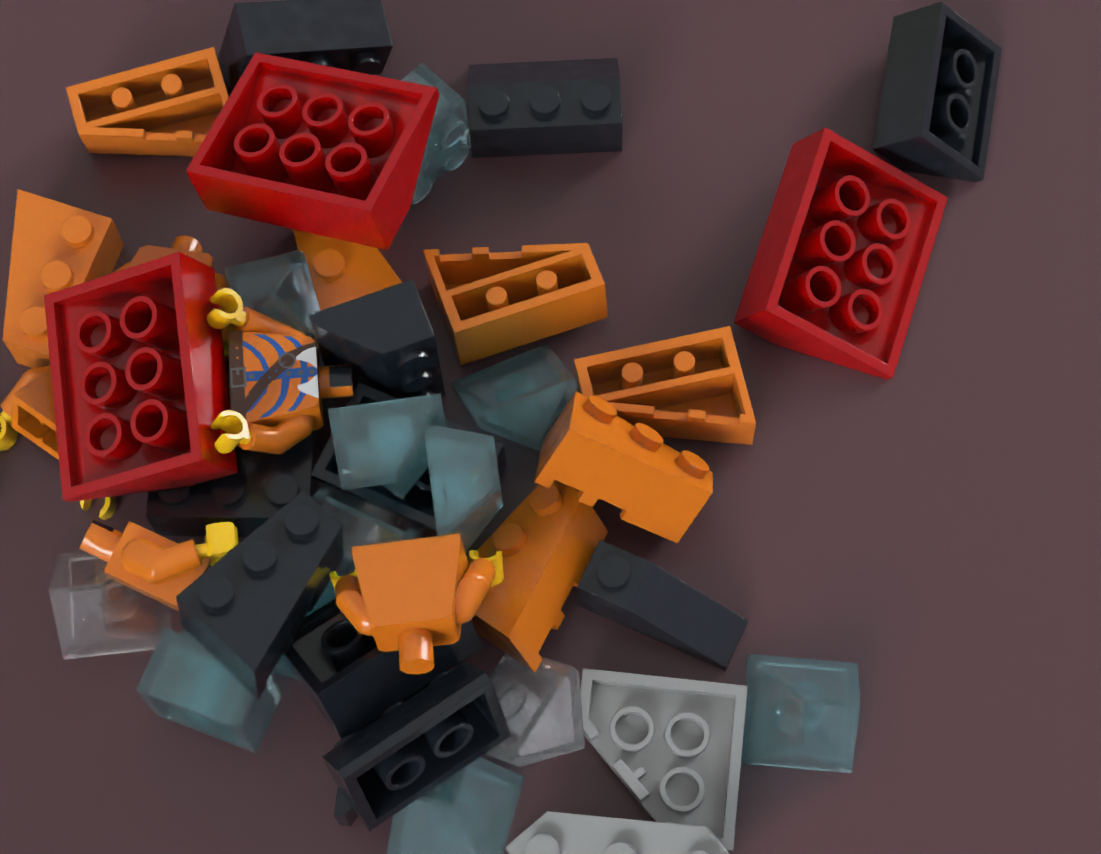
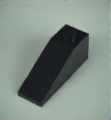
[577,540,748,671]

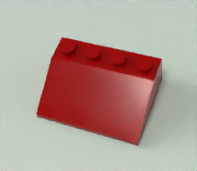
[186,52,440,250]
[733,127,948,380]
[44,251,238,502]

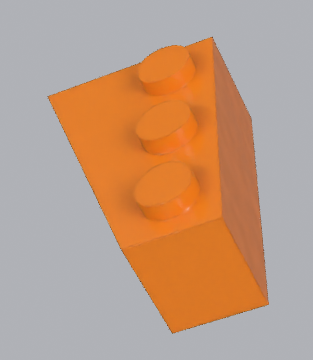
[66,47,229,157]
[2,189,124,368]
[293,229,402,313]
[423,243,608,365]
[574,326,756,445]
[534,391,713,543]
[468,480,608,673]

